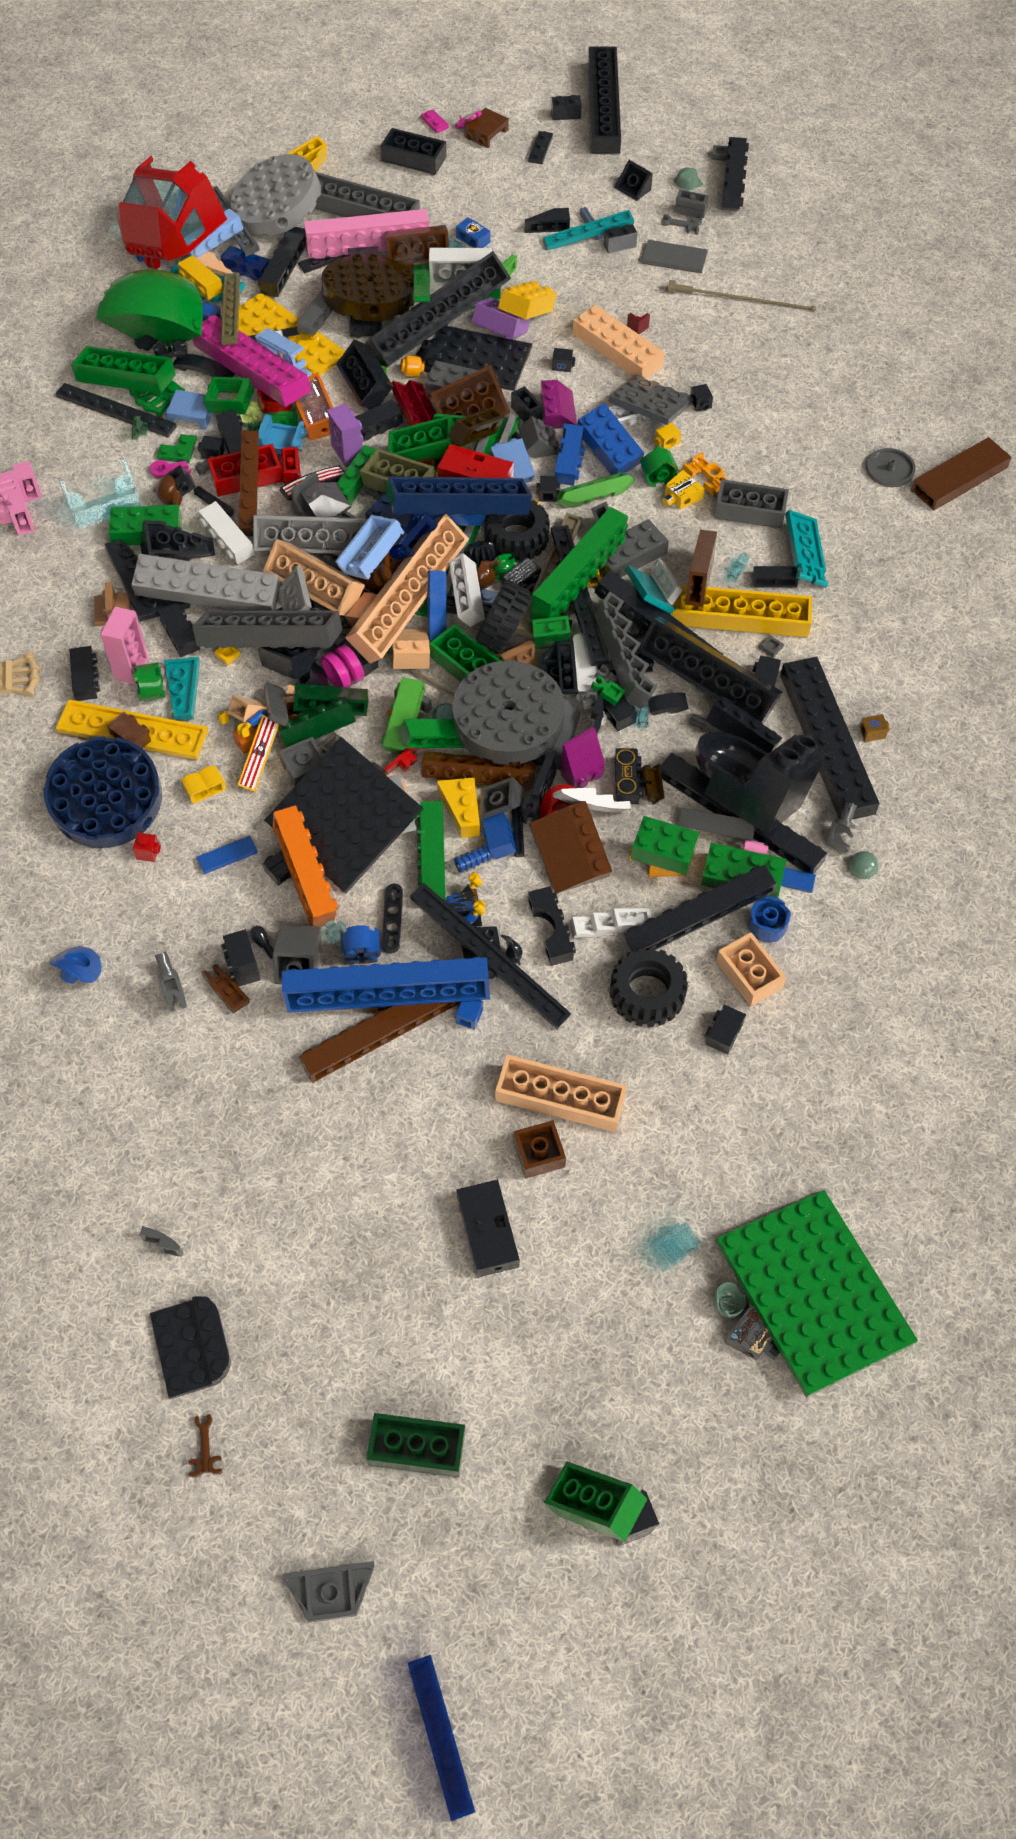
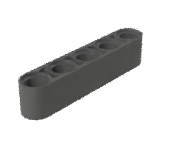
[297,290,334,336]

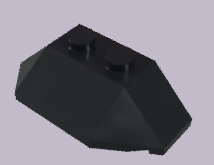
[538,641,578,695]

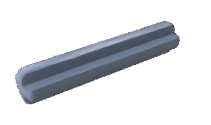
[580,207,603,240]

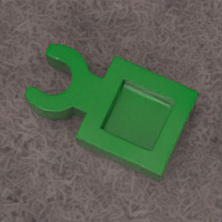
[591,676,626,706]

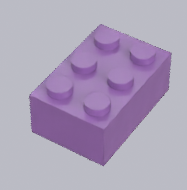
[472,298,531,339]
[327,403,364,467]

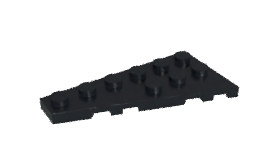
[104,539,190,622]

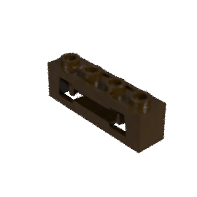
[448,407,504,447]

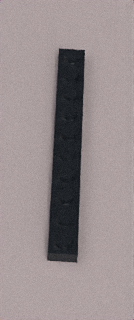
[551,525,609,666]
[410,883,571,1030]

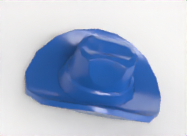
[49,946,102,984]

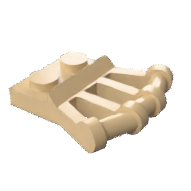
[0,652,40,697]

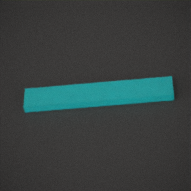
[543,210,634,250]

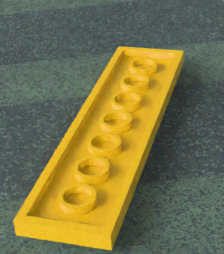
[56,699,209,760]

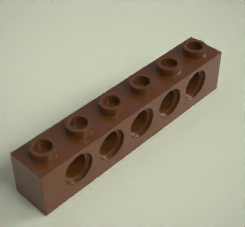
[422,751,536,788]

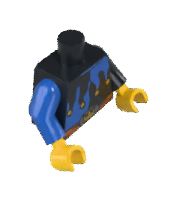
[446,872,486,927]

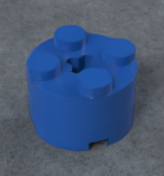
[748,897,791,942]
[340,925,381,964]

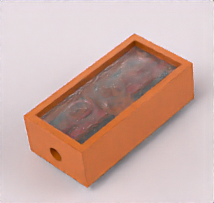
[294,372,333,441]

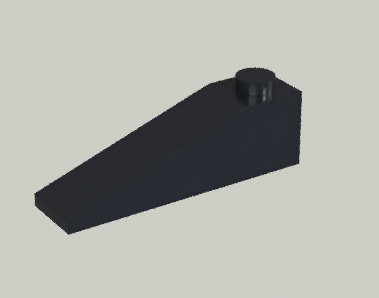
[140,520,215,559]

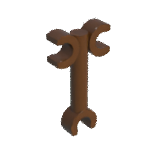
[189,1414,223,1478]

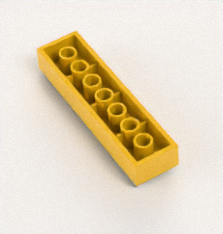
[670,584,812,637]

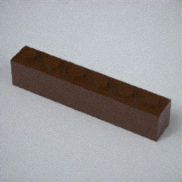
[239,430,259,536]

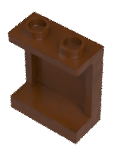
[465,108,509,148]

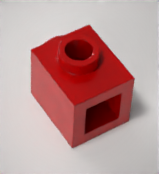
[133,832,161,862]

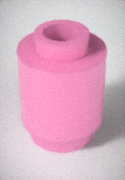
[740,839,768,855]

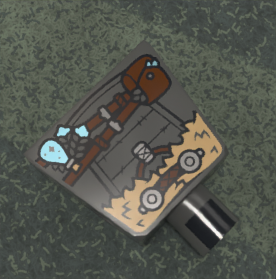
[725,1305,780,1360]

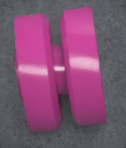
[321,644,364,688]

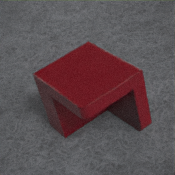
[627,312,650,334]

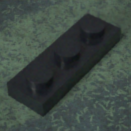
[528,131,553,165]

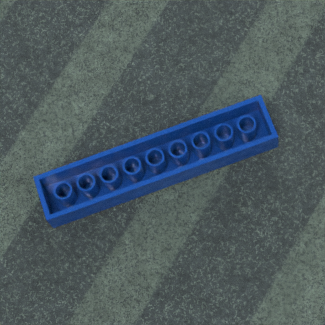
[282,957,490,1013]

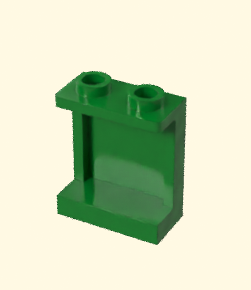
[532,615,570,649]

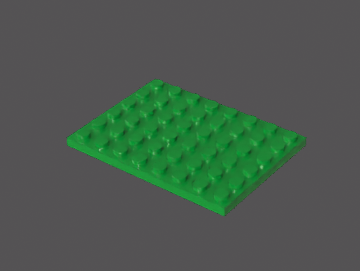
[715,1190,918,1398]

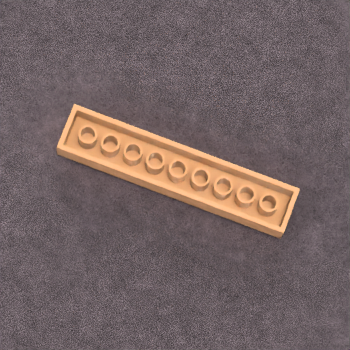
[345,514,469,663]

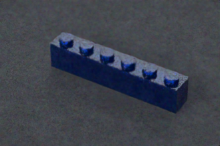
[407,1655,476,1822]

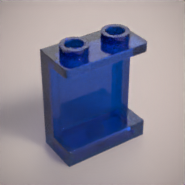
[389,513,438,561]

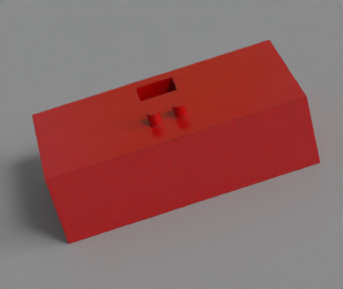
[437,444,514,478]

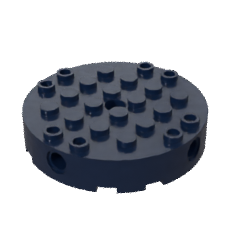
[44,736,162,848]

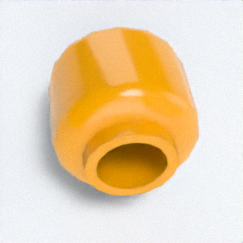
[400,355,424,378]

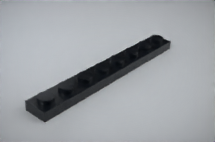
[56,383,177,438]

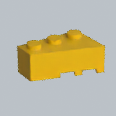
[287,136,327,172]

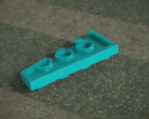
[164,657,200,721]

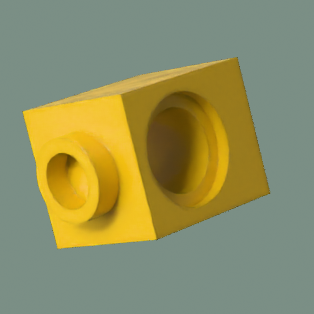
[654,422,681,449]

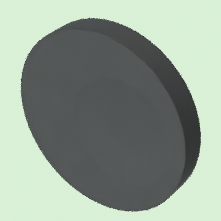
[866,448,916,487]

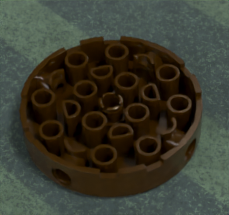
[322,253,415,321]

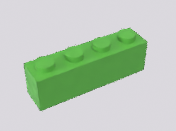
[381,677,426,754]

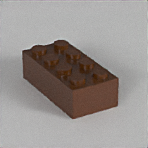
[384,225,449,267]

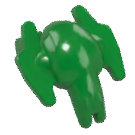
[476,553,516,581]

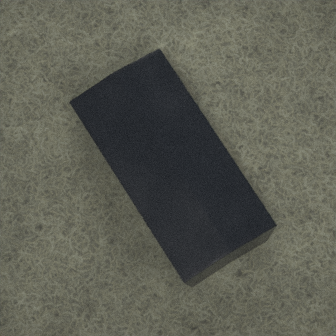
[752,566,798,587]

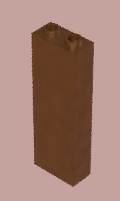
[911,437,1012,511]
[685,530,717,607]

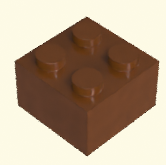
[513,1120,566,1179]

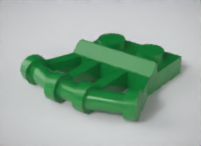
[129,380,185,417]

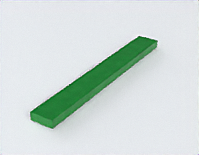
[414,263,430,302]

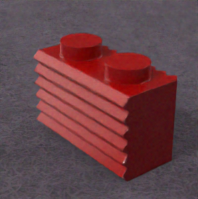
[281,447,301,485]

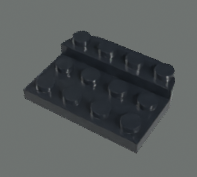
[150,1296,231,1399]

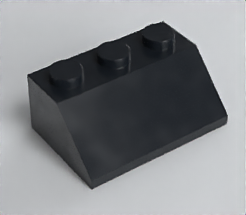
[258,647,319,679]

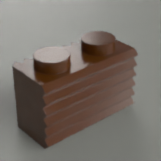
[107,712,151,749]

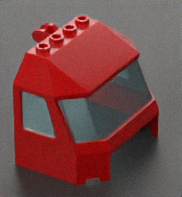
[117,156,227,269]

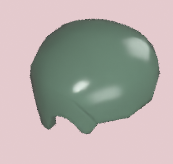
[849,851,879,879]
[713,1282,746,1319]

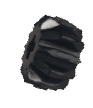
[466,541,496,565]

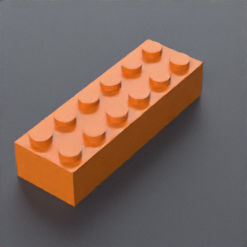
[273,805,338,927]

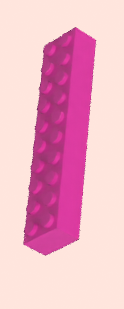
[192,315,311,407]

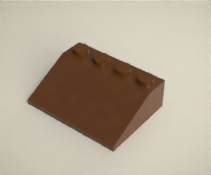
[430,365,511,425]
[529,801,612,894]

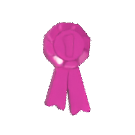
[455,109,482,129]
[150,460,191,478]

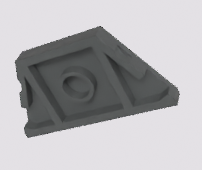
[282,1561,375,1623]

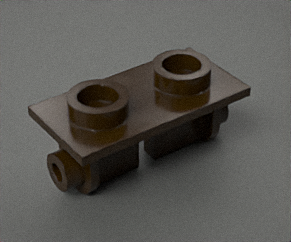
[642,763,665,805]

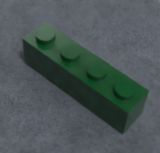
[293,684,369,716]
[278,696,356,747]

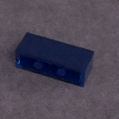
[221,246,269,281]

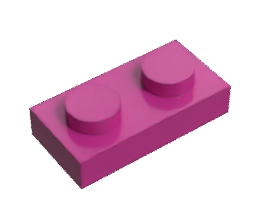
[421,109,449,133]

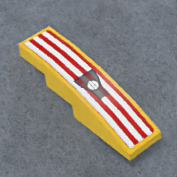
[237,715,279,792]

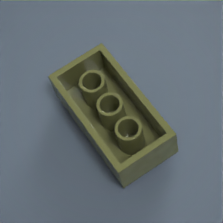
[360,449,436,493]

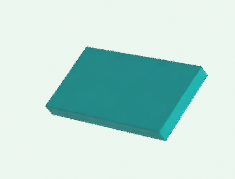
[625,565,675,614]

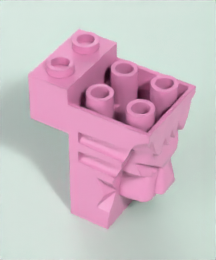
[0,461,42,535]

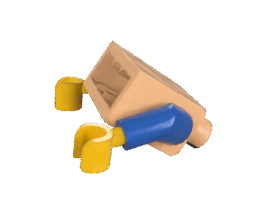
[218,695,268,737]

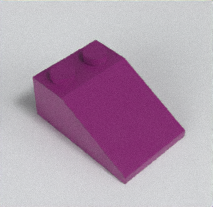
[561,727,605,788]

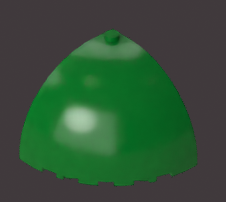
[96,269,203,346]

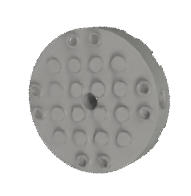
[231,154,321,237]

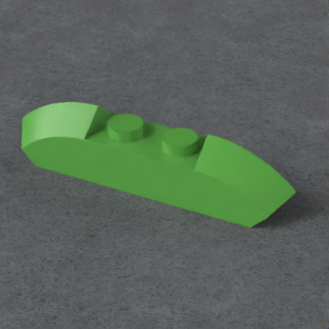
[556,472,635,508]

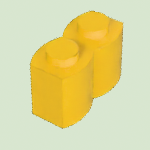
[181,765,226,804]

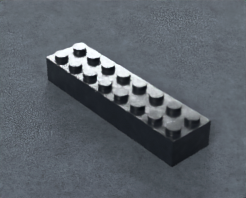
[637,616,783,724]

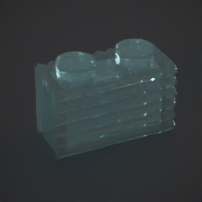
[650,1222,702,1272]

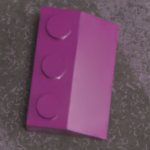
[540,380,577,429]

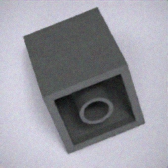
[273,924,321,985]

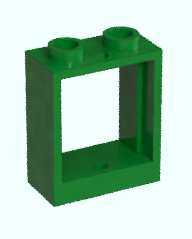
[203,377,254,414]

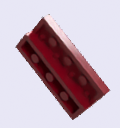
[392,380,437,426]

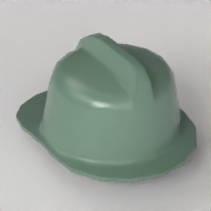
[673,167,703,191]

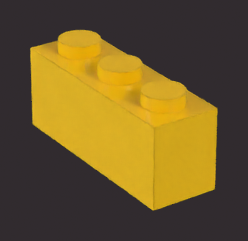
[178,255,223,300]

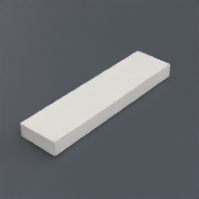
[650,559,683,605]

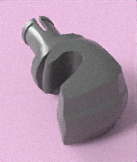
[826,802,857,853]

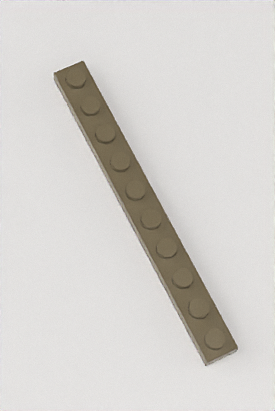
[516,513,583,639]

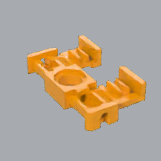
[682,453,728,497]

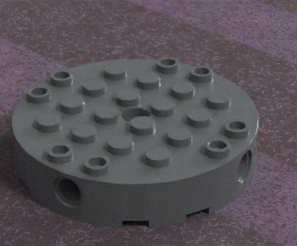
[452,661,565,765]

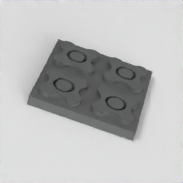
[608,375,693,425]

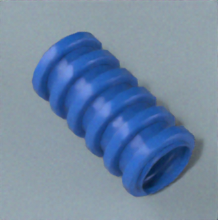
[454,845,491,873]

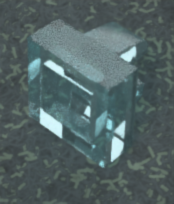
[324,920,347,947]

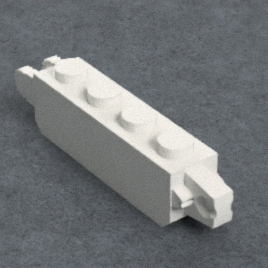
[573,627,601,710]

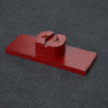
[383,748,419,775]

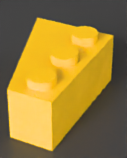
[437,778,480,838]

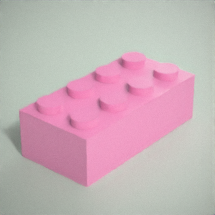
[100,607,149,684]

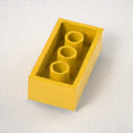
[498,280,557,320]

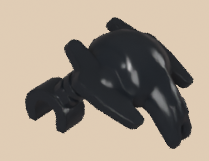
[488,935,523,982]

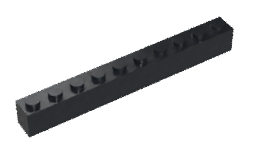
[660,753,827,874]

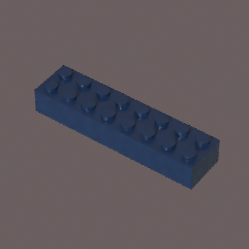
[386,477,532,516]

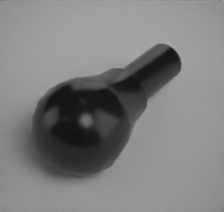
[249,925,274,959]

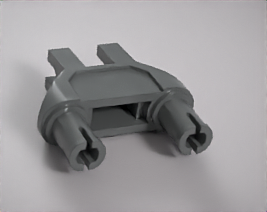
[155,952,187,1012]

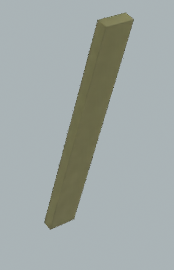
[221,272,240,345]

